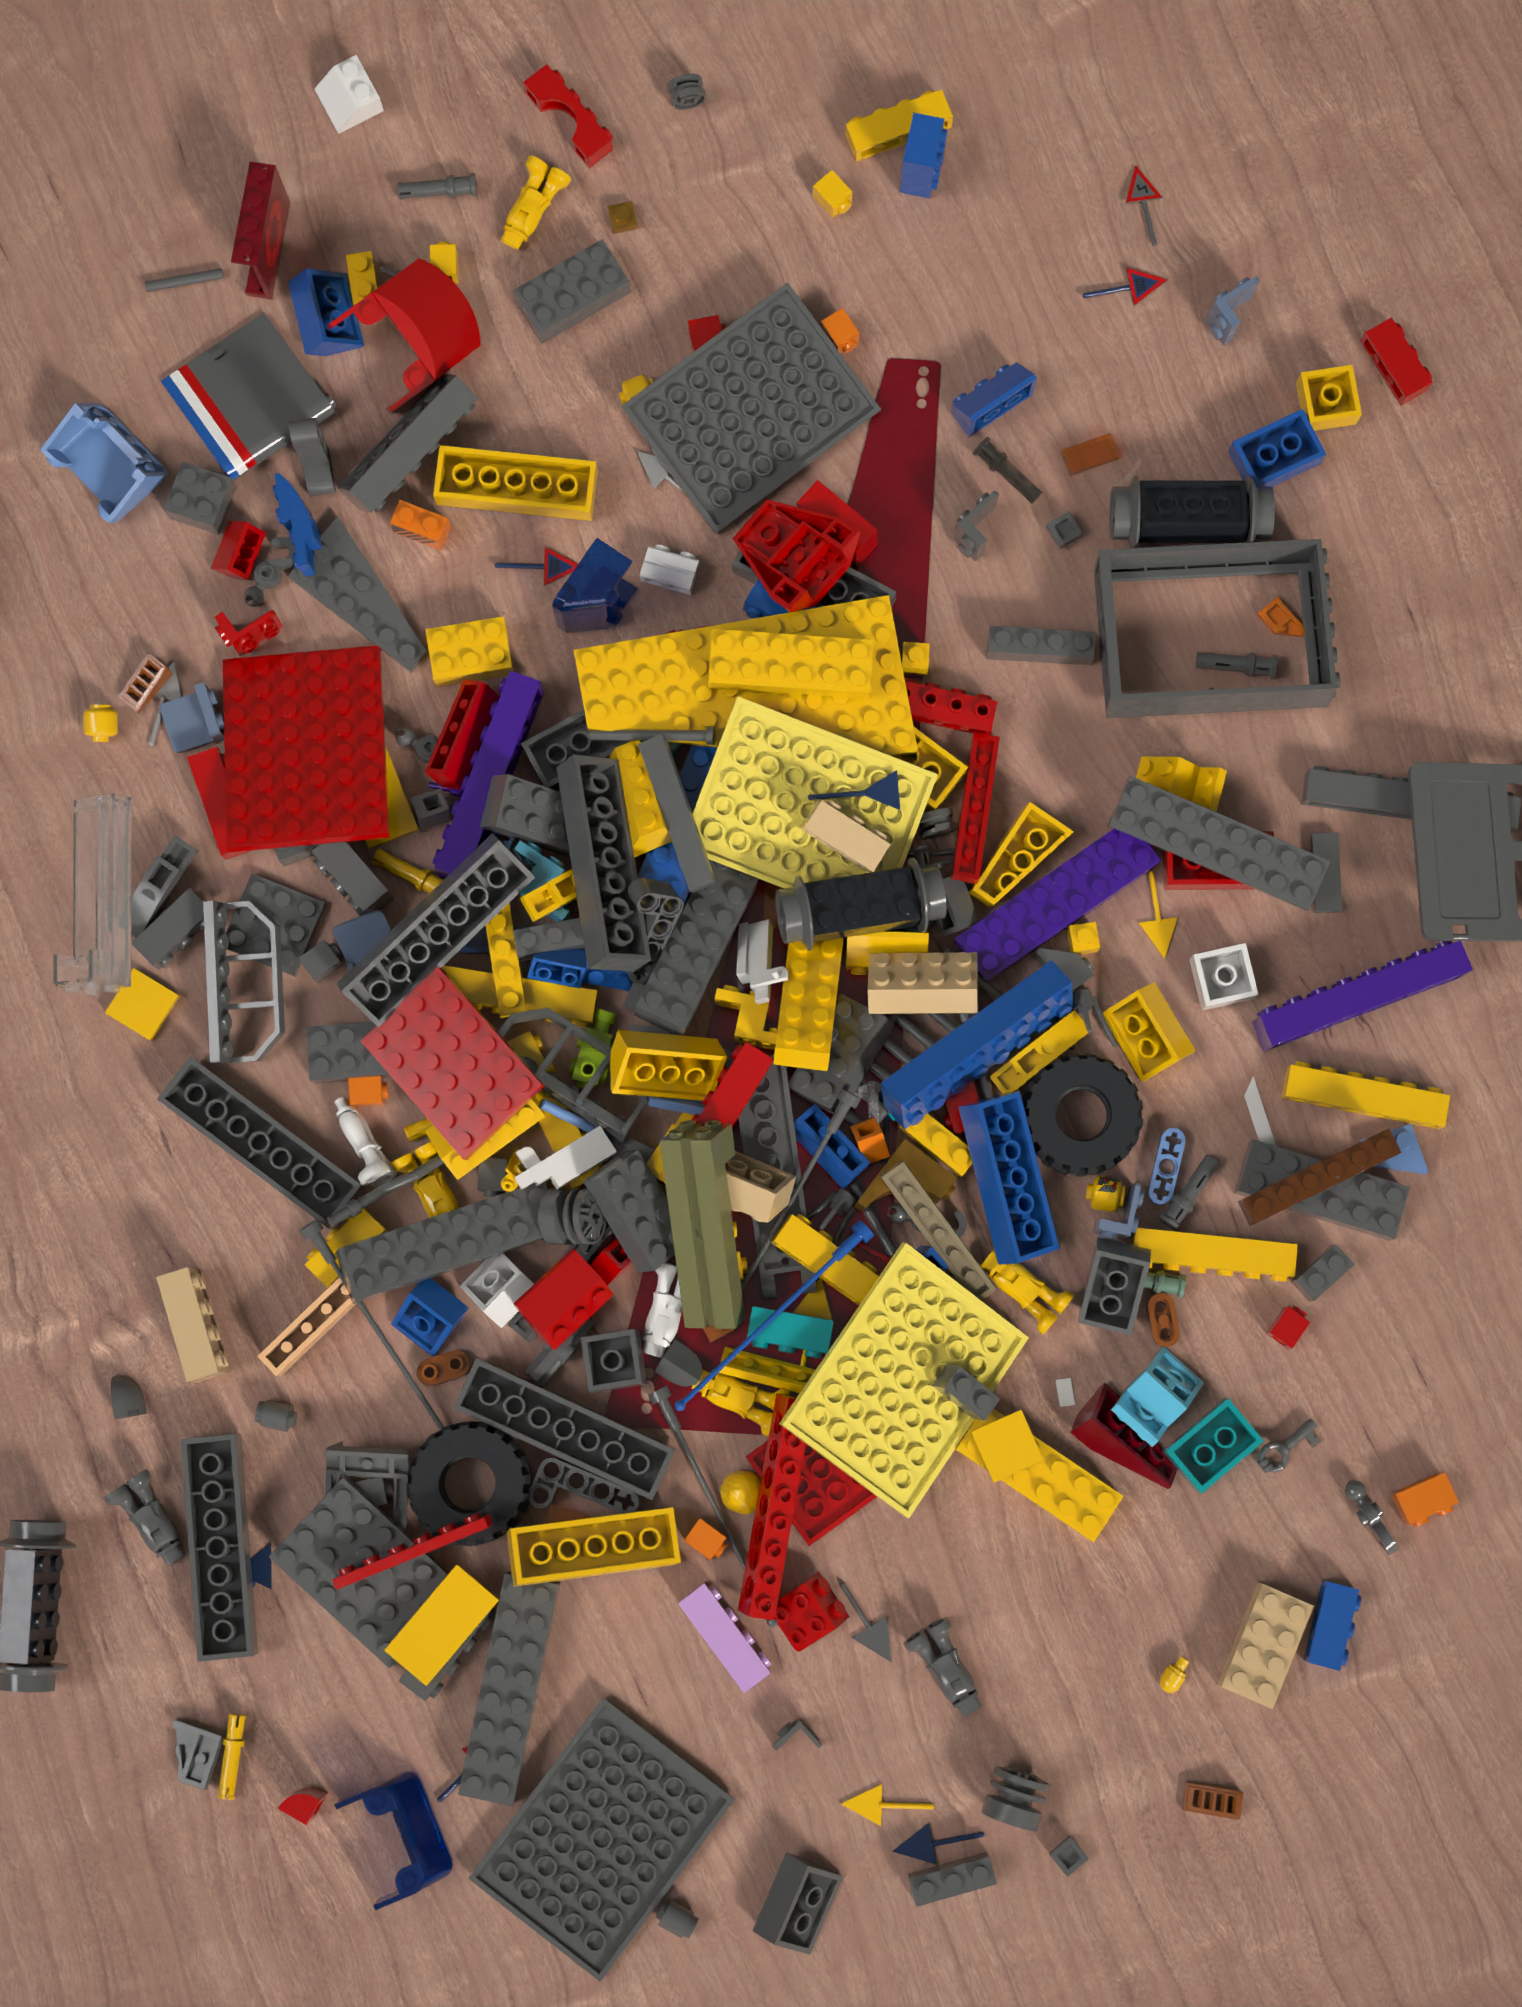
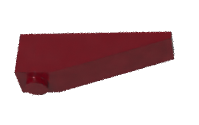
[1070,1383,1177,1489]

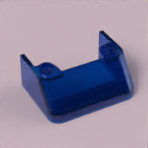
[552,538,637,633]
[334,1771,454,1911]

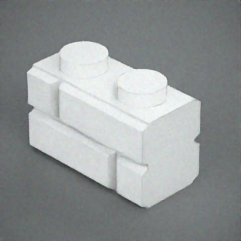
[640,545,700,595]

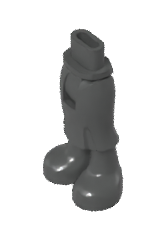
[103,1469,186,1566]
[903,1617,982,1717]

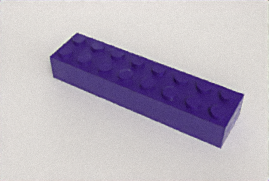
[433,671,544,879]
[954,829,1161,982]
[1252,941,1473,1052]

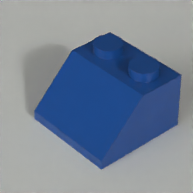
[391,1278,469,1357]

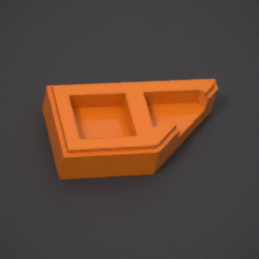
[1257,596,1305,637]

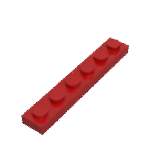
[951,731,1000,884]
[332,1512,493,1590]

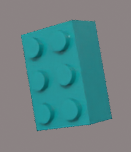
[747,1306,834,1359]
[1162,1398,1264,1494]

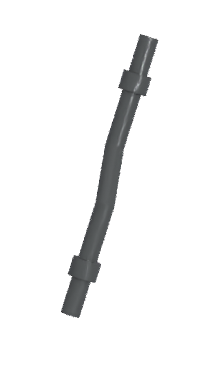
[327,1153,446,1227]

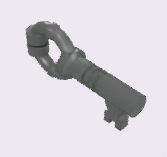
[1257,1418,1321,1473]

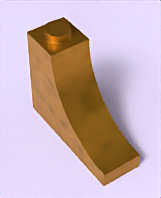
[854,1139,957,1213]

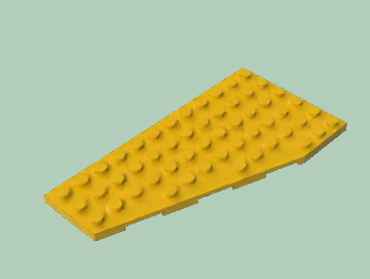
[574,595,918,757]

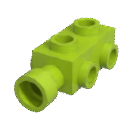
[569,1009,617,1089]

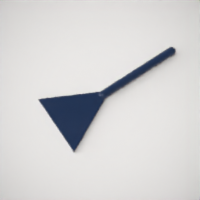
[808,770,900,810]

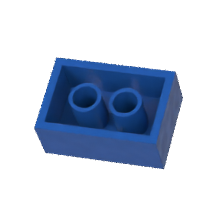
[900,113,948,199]
[1228,409,1327,487]

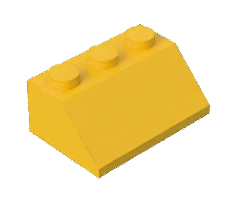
[845,931,929,975]
[1103,982,1196,1082]

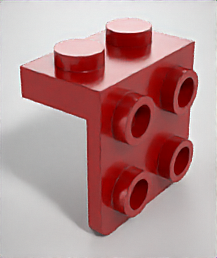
[214,610,283,656]
[775,1571,850,1652]

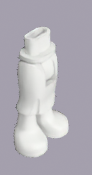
[334,1097,397,1188]
[642,1262,682,1358]

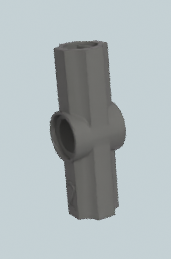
[525,1318,595,1386]

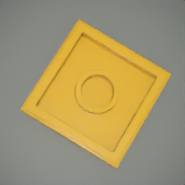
[105,968,180,1041]
[971,1410,1044,1483]

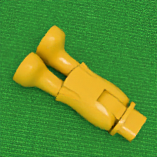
[500,155,571,250]
[390,1142,459,1218]
[981,1250,1075,1335]
[692,1369,790,1438]

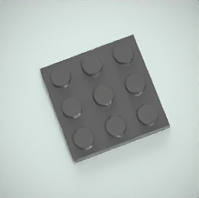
[226,873,326,977]

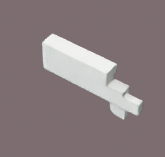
[736,919,788,1005]
[514,1126,617,1190]

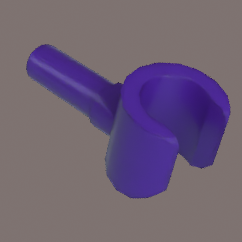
[428,782,464,798]

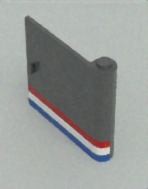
[161,313,337,481]

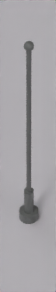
[741,1089,861,1292]
[299,1219,444,1430]
[648,1386,778,1627]

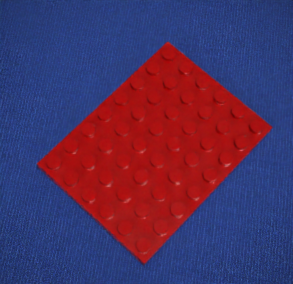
[222,645,390,852]

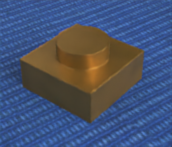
[607,201,638,234]

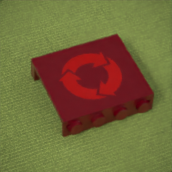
[231,161,290,300]

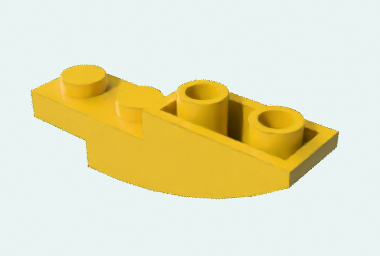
[520,869,577,922]
[990,1010,1088,1094]

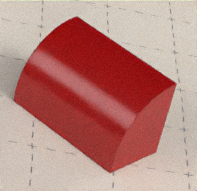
[211,521,266,581]
[277,1787,328,1825]

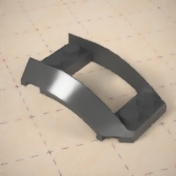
[326,1441,409,1532]

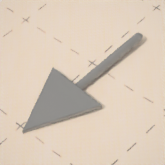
[637,451,684,494]
[149,662,182,746]

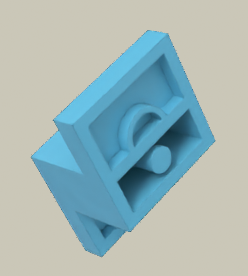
[514,841,572,922]
[1111,1347,1204,1447]

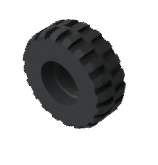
[1022,1053,1143,1177]
[407,1422,532,1546]

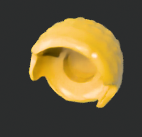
[720,1470,761,1515]

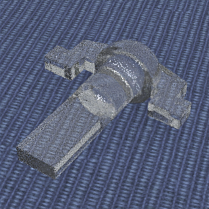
[854,1081,882,1124]

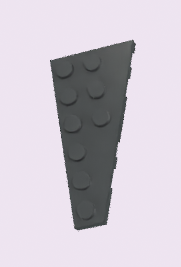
[288,516,427,673]

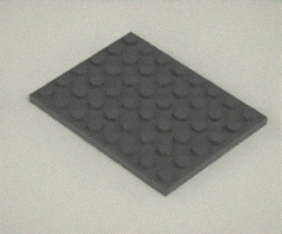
[621,282,881,535]
[468,1697,735,1982]

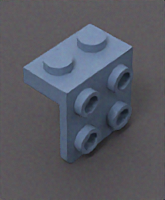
[1206,276,1260,345]
[160,682,224,753]
[333,910,391,970]
[1093,1182,1144,1241]

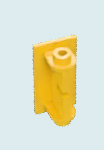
[501,1148,526,1192]

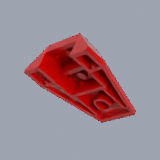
[732,499,860,613]

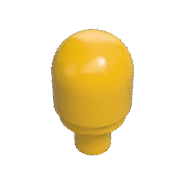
[1159,1656,1190,1693]

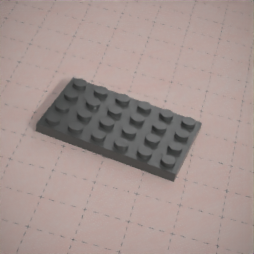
[269,1476,449,1669]

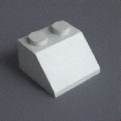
[314,55,384,134]
[460,1253,534,1328]

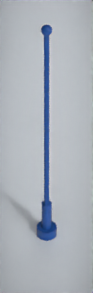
[674,1220,874,1411]

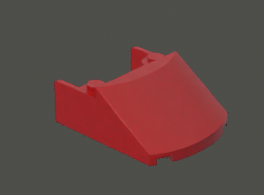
[326,258,481,413]

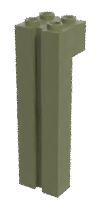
[660,1120,745,1329]

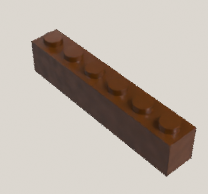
[1237,1128,1402,1226]

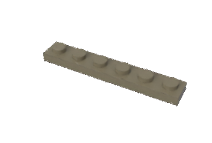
[881,1159,997,1300]

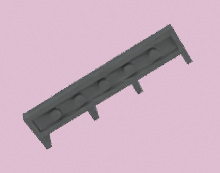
[203,901,285,1064]
[498,1008,647,1143]

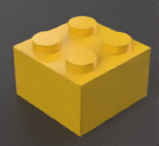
[1296,365,1362,431]

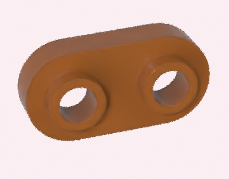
[1147,1293,1180,1347]
[416,1350,471,1386]

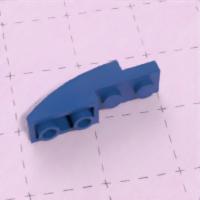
[273,473,322,577]
[527,949,634,991]

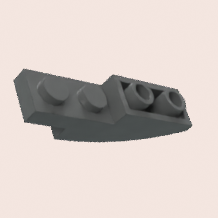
[118,836,199,938]

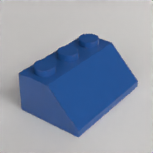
[288,268,364,356]
[951,362,1037,437]

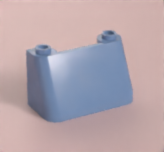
[40,403,168,523]

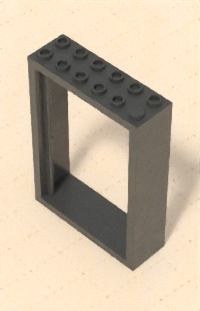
[1094,539,1340,718]

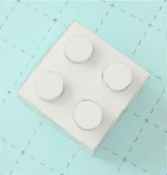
[1189,943,1258,1011]

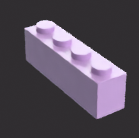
[678,1582,771,1693]

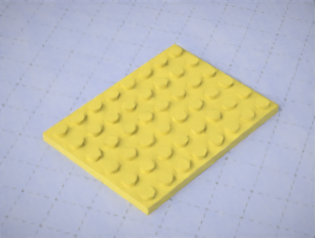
[693,696,938,889]
[779,1242,1029,1519]

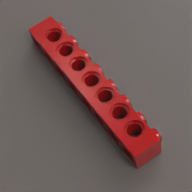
[738,1393,806,1620]

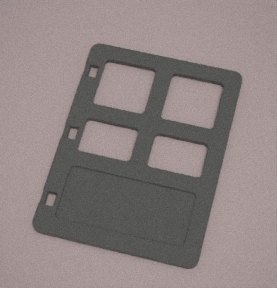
[1408,762,1522,942]

